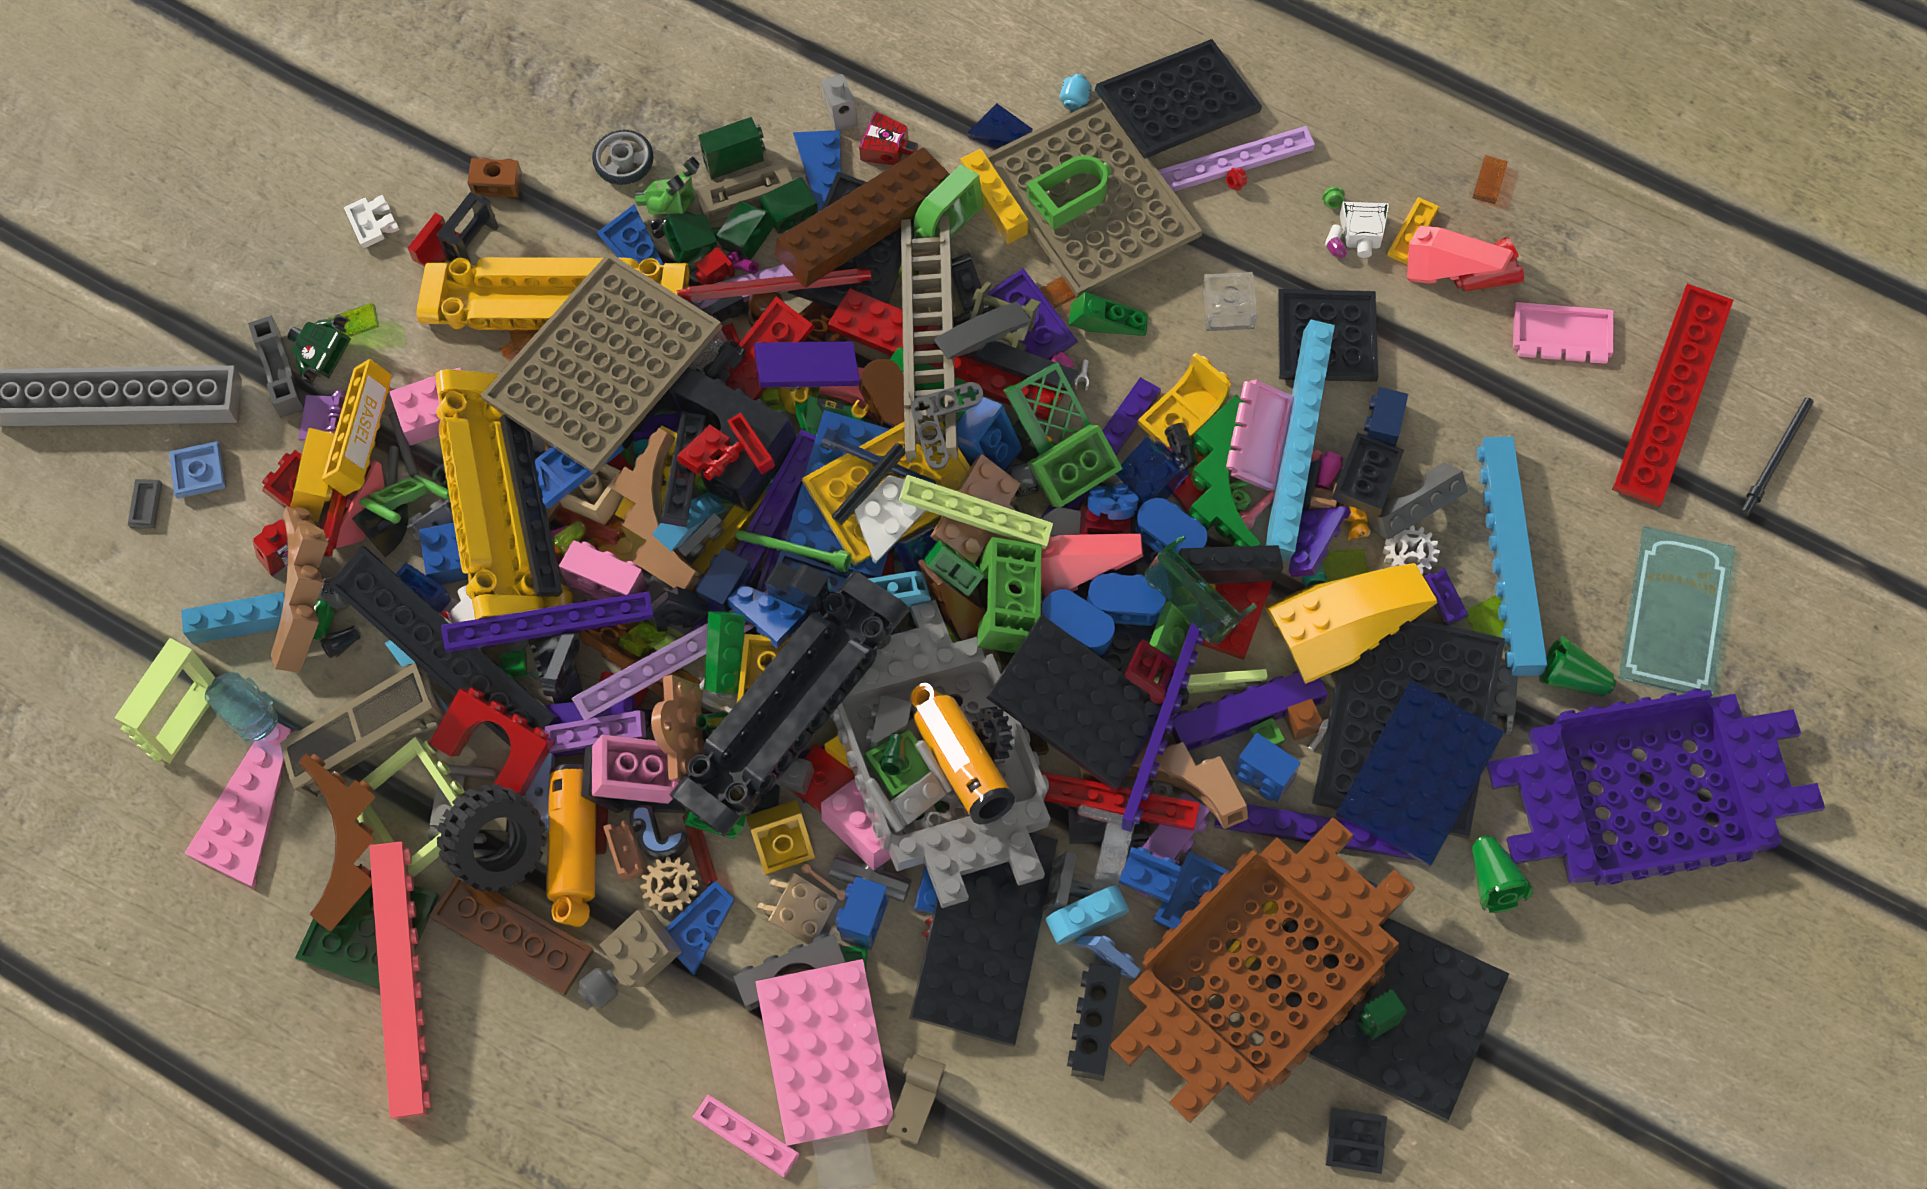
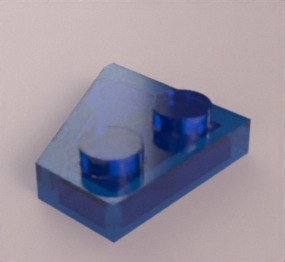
[968,103,1033,145]

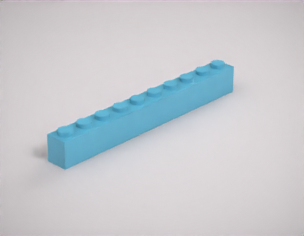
[1265,320,1335,562]

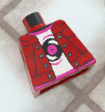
[859,111,918,165]
[252,519,288,577]

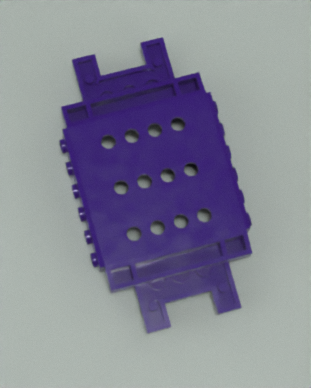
[1486,688,1825,886]

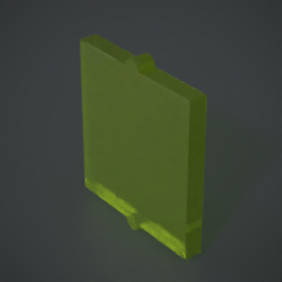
[1322,549,1370,582]
[1466,595,1504,638]

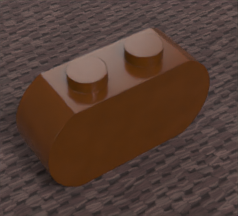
[859,359,920,429]

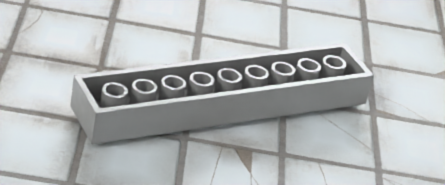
[0,366,242,426]

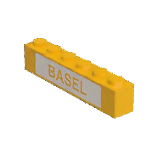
[322,359,392,496]

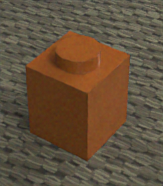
[1284,699,1322,740]

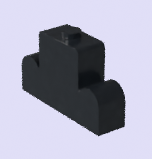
[765,562,837,625]

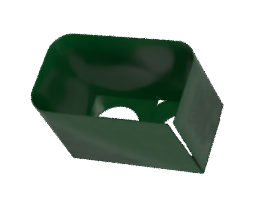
[760,177,818,234]
[716,201,774,260]

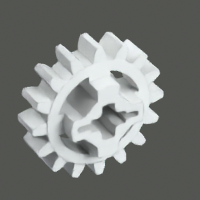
[1383,525,1440,575]

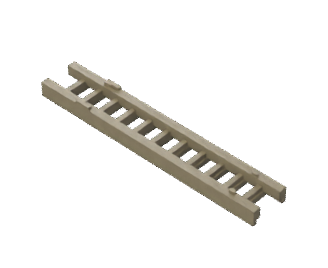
[901,216,958,463]

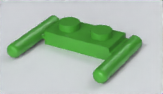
[360,474,450,523]

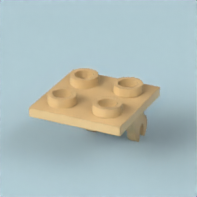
[757,873,837,945]

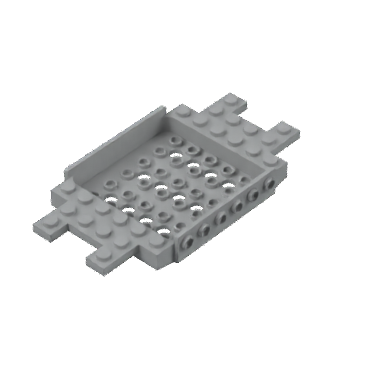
[831,600,1050,908]

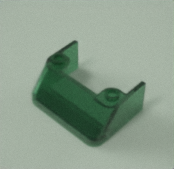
[1145,535,1257,644]

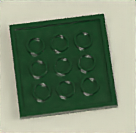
[295,865,439,989]

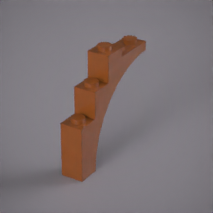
[298,754,376,932]

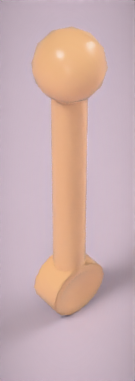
[801,864,846,901]

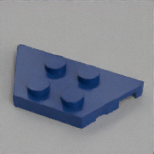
[535,444,624,509]

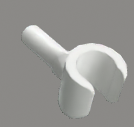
[1075,360,1089,391]
[1308,719,1328,751]

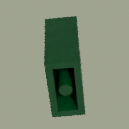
[698,117,766,179]

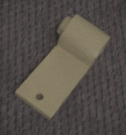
[886,1054,946,1145]

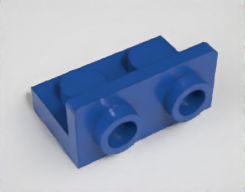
[1119,847,1182,903]

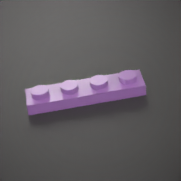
[545,710,646,754]

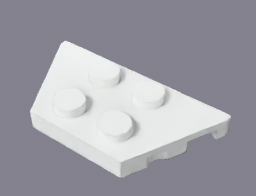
[854,475,926,564]

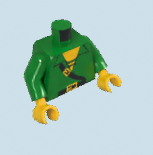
[792,387,870,436]

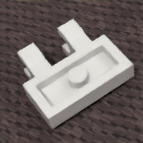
[344,195,400,249]

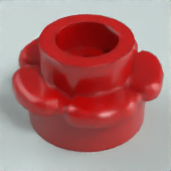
[1226,168,1247,191]

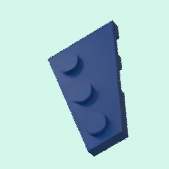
[727,584,807,649]
[665,881,735,975]

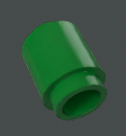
[313,600,335,640]

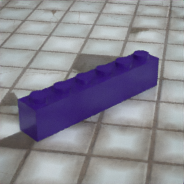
[1171,670,1328,752]

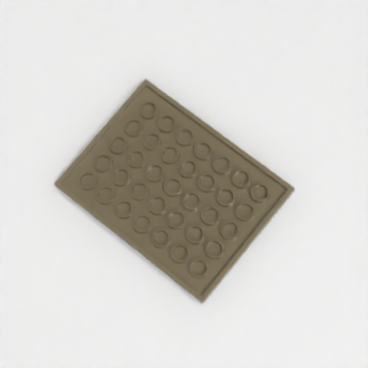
[986,99,1202,298]
[481,252,722,475]

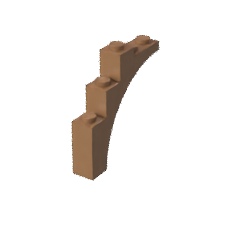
[612,428,704,592]
[270,507,328,673]
[1078,736,1248,829]

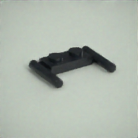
[940,253,990,326]

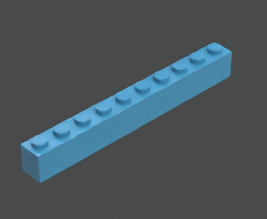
[1476,436,1547,676]

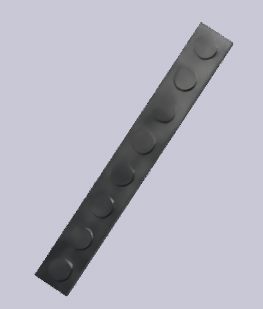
[500,414,563,597]

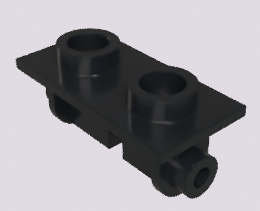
[703,339,747,383]

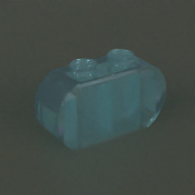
[205,672,278,742]

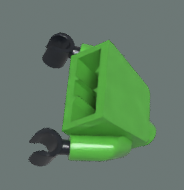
[635,156,699,214]

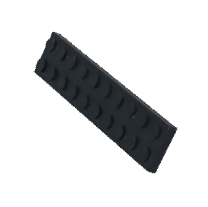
[329,546,557,747]

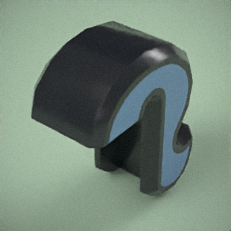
[629,804,689,862]

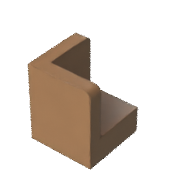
[1309,484,1337,510]

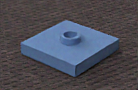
[169,441,226,499]

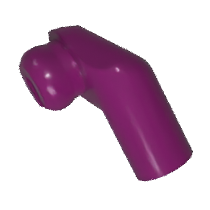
[726,252,759,274]

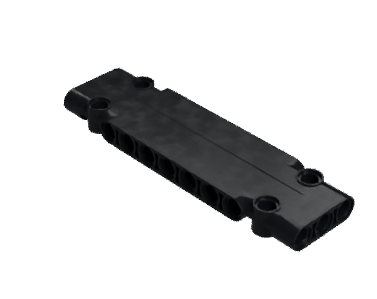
[669,571,910,837]

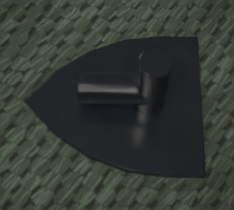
[352,504,409,557]

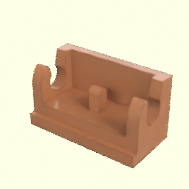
[603,820,648,883]

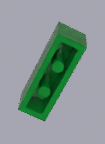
[704,612,745,693]

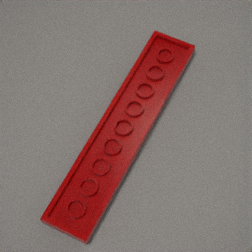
[1612,283,1734,507]
[827,289,1065,421]

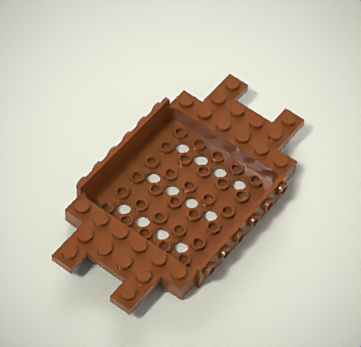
[1109,818,1415,1123]

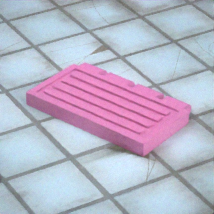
[1513,302,1613,364]
[1226,380,1294,491]

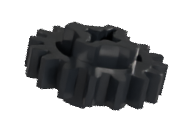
[972,706,1014,764]

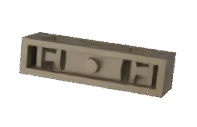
[695,161,792,224]

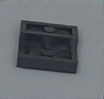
[1325,1107,1387,1174]

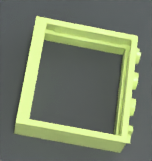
[115,638,223,764]
[357,737,464,877]

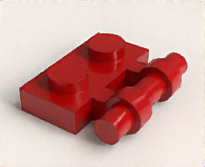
[677,425,744,480]

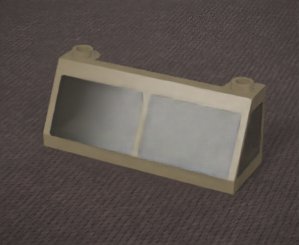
[280,663,446,801]

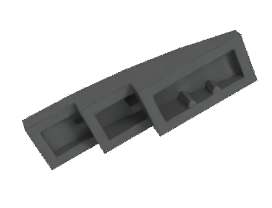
[934,302,1031,359]

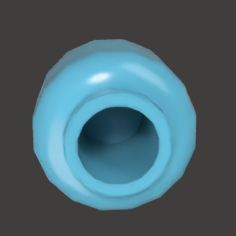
[1059,74,1092,111]

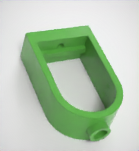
[1026,155,1112,230]
[914,164,984,238]

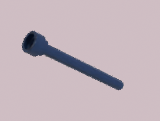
[820,428,936,484]

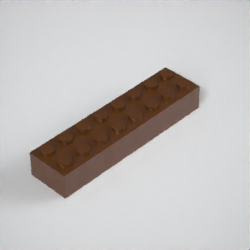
[775,147,950,288]

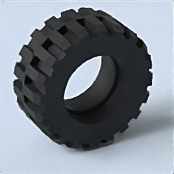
[437,784,546,892]

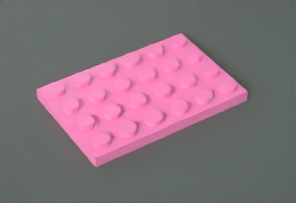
[755,959,893,1146]

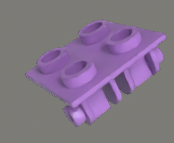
[298,390,346,440]

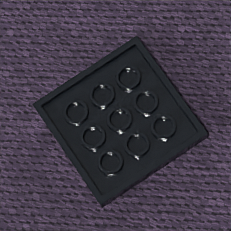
[1277,289,1378,382]

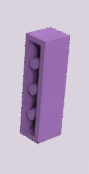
[1133,792,1210,899]

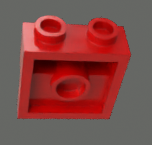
[262,450,330,507]

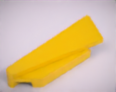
[691,487,770,576]

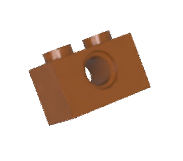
[467,157,522,198]

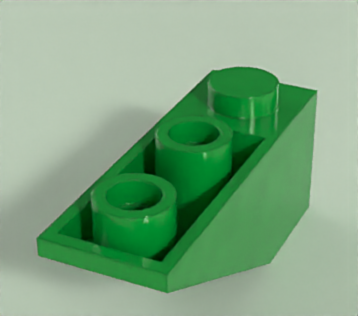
[1069,292,1148,336]

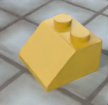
[746,800,815,875]

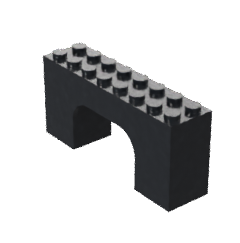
[622,367,796,512]

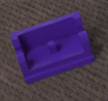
[1424,568,1469,626]

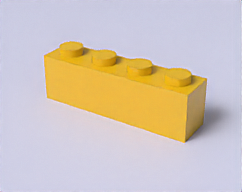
[960,148,1028,245]

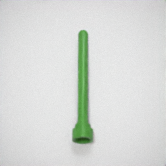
[735,530,852,573]

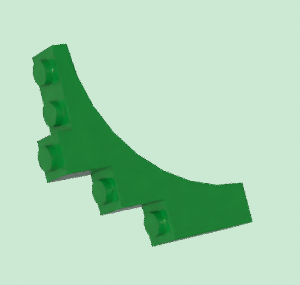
[1188,395,1261,547]

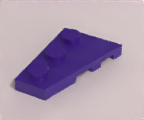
[1288,506,1351,577]

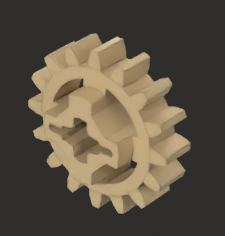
[640,857,699,916]

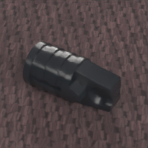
[1164,423,1197,470]

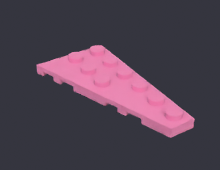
[185,719,293,889]

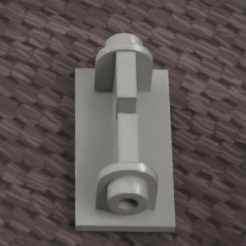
[407,498,453,542]

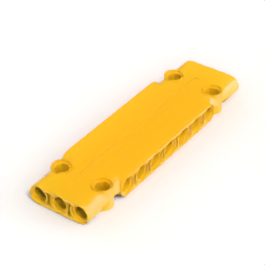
[416,257,689,330]
[435,369,545,619]

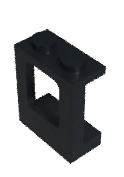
[436,192,499,264]

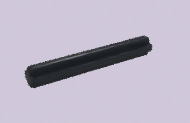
[832,443,905,525]

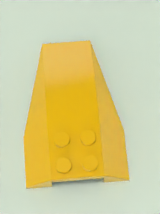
[1264,563,1437,684]

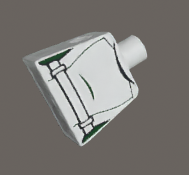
[1340,202,1389,258]

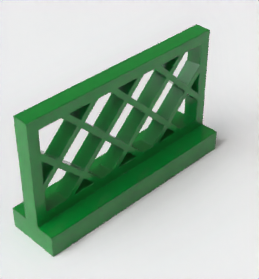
[1003,362,1091,455]

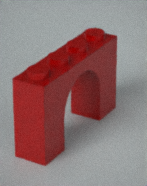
[429,687,555,796]

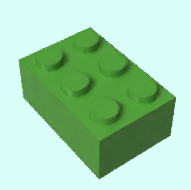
[1027,425,1123,507]

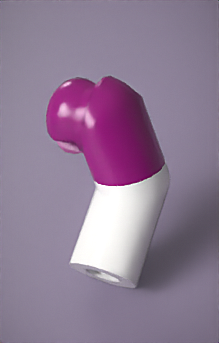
[1325,225,1348,259]

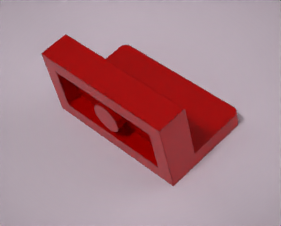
[407,212,460,267]

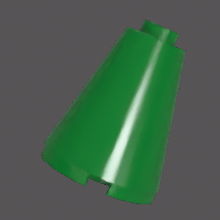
[1539,636,1616,697]
[1472,836,1533,913]

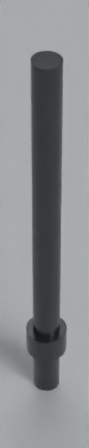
[1740,397,1814,517]

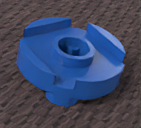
[1087,483,1139,520]

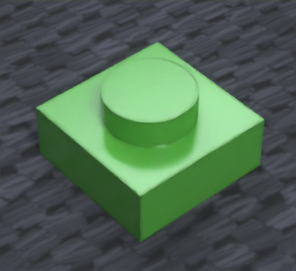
[1249,717,1285,746]

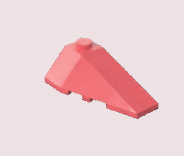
[1407,226,1513,284]
[1041,534,1143,598]

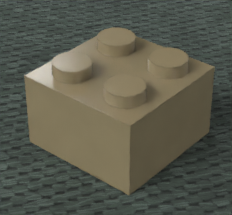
[600,910,682,987]

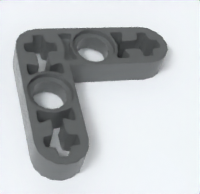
[911,382,983,470]

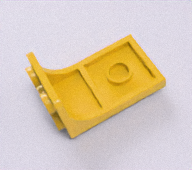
[1138,353,1231,449]

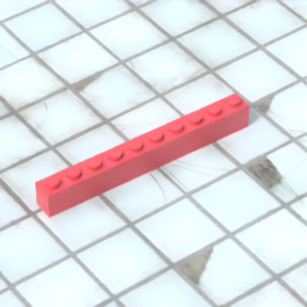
[369,841,431,1120]

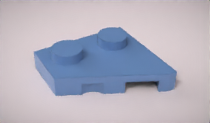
[1075,935,1141,979]

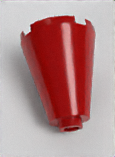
[1454,237,1524,292]

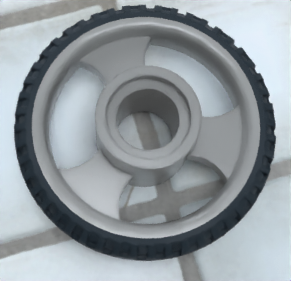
[592,129,654,185]

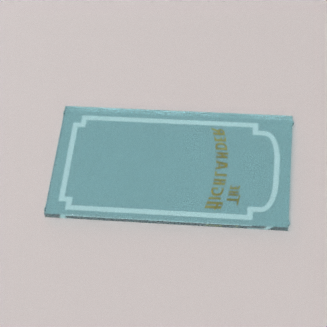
[1618,526,1735,698]

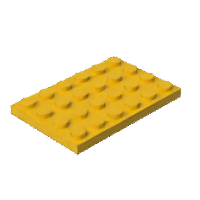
[802,408,971,566]

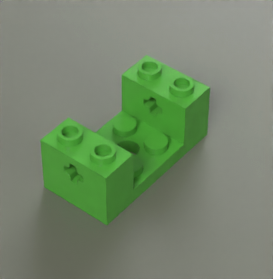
[977,537,1042,653]

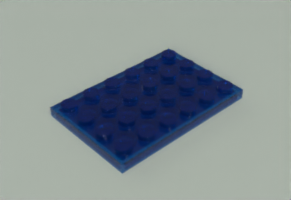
[1335,681,1504,867]

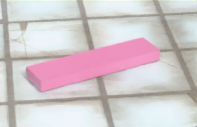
[693,1094,800,1179]

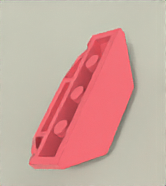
[319,461,385,549]

